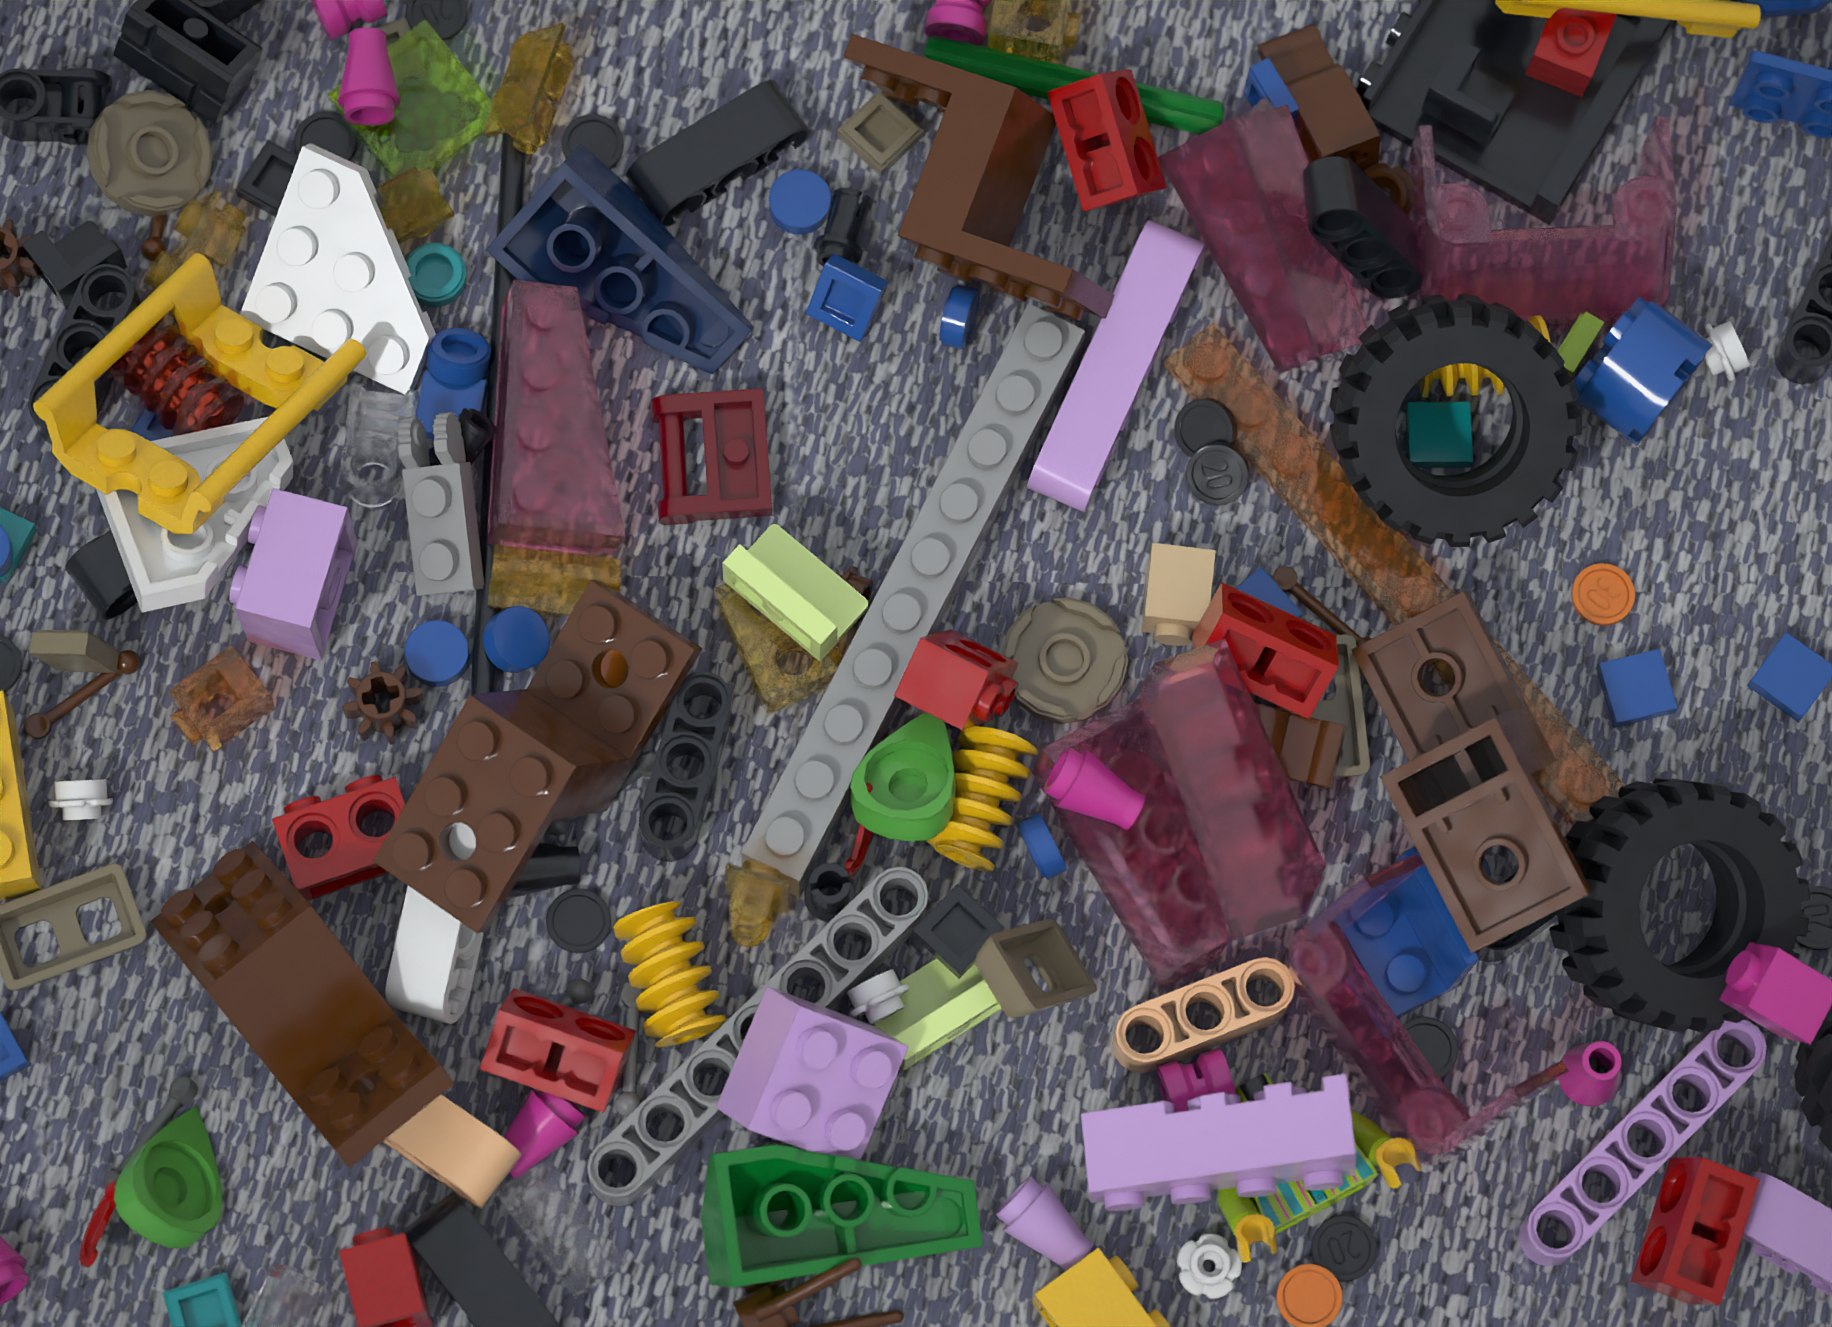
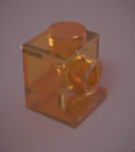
[169,645,276,753]

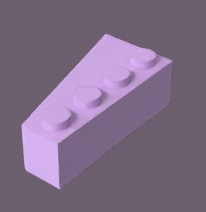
[1081,1074,1356,1211]

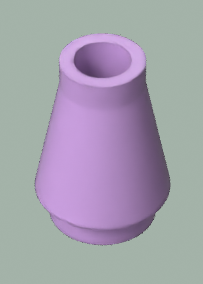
[995,1176,1094,1271]

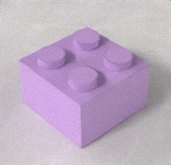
[229,488,358,661]
[716,986,909,1160]

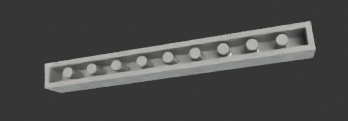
[741,303,1085,897]

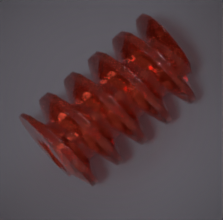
[108,317,244,436]

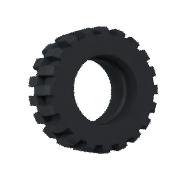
[1329,294,1582,547]
[1549,778,1810,1033]

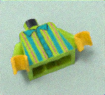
[1217,1073,1422,1263]

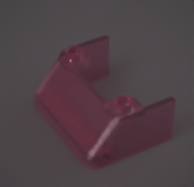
[1408,116,1677,330]
[1288,854,1569,1166]

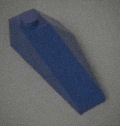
[486,143,754,374]

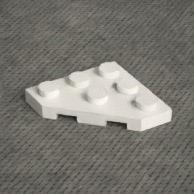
[240,143,436,395]
[96,417,293,612]

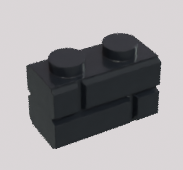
[113,0,263,124]

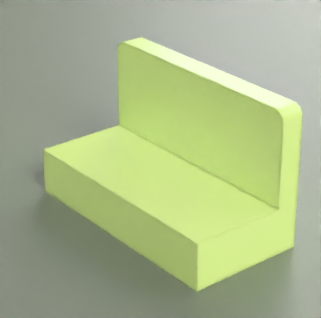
[723,524,868,662]
[873,958,1002,1071]

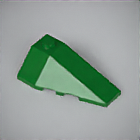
[701,1144,983,1288]

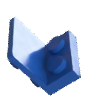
[1729,51,1832,139]
[1324,847,1478,1024]

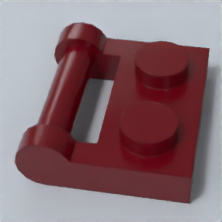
[651,388,772,525]

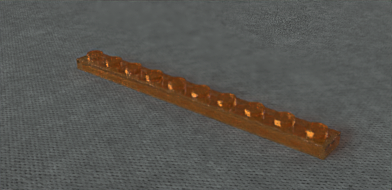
[1164,323,1625,826]

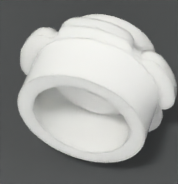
[1704,321,1750,381]
[49,779,113,820]
[847,969,909,1025]
[1177,1233,1242,1299]

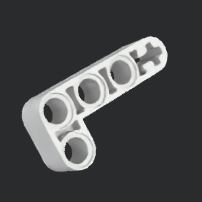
[385,822,484,1024]

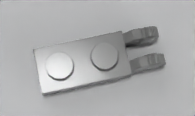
[397,412,484,596]

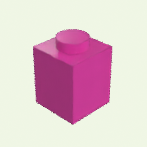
[1719,942,1832,1044]

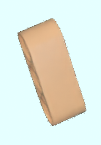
[1112,957,1295,1073]
[382,1095,522,1208]

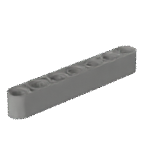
[587,867,928,1206]

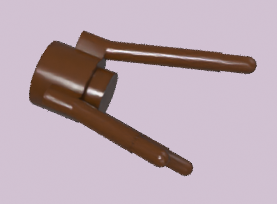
[733,1257,903,1327]

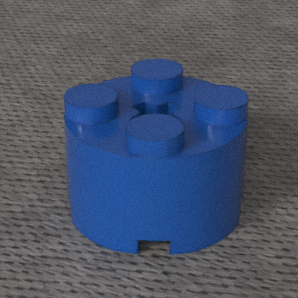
[1574,296,1713,446]

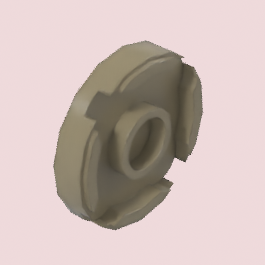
[86,90,213,217]
[1001,597,1128,724]

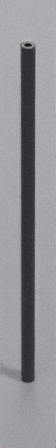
[470,78,530,695]

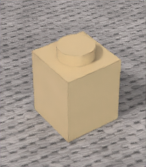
[1141,543,1216,646]

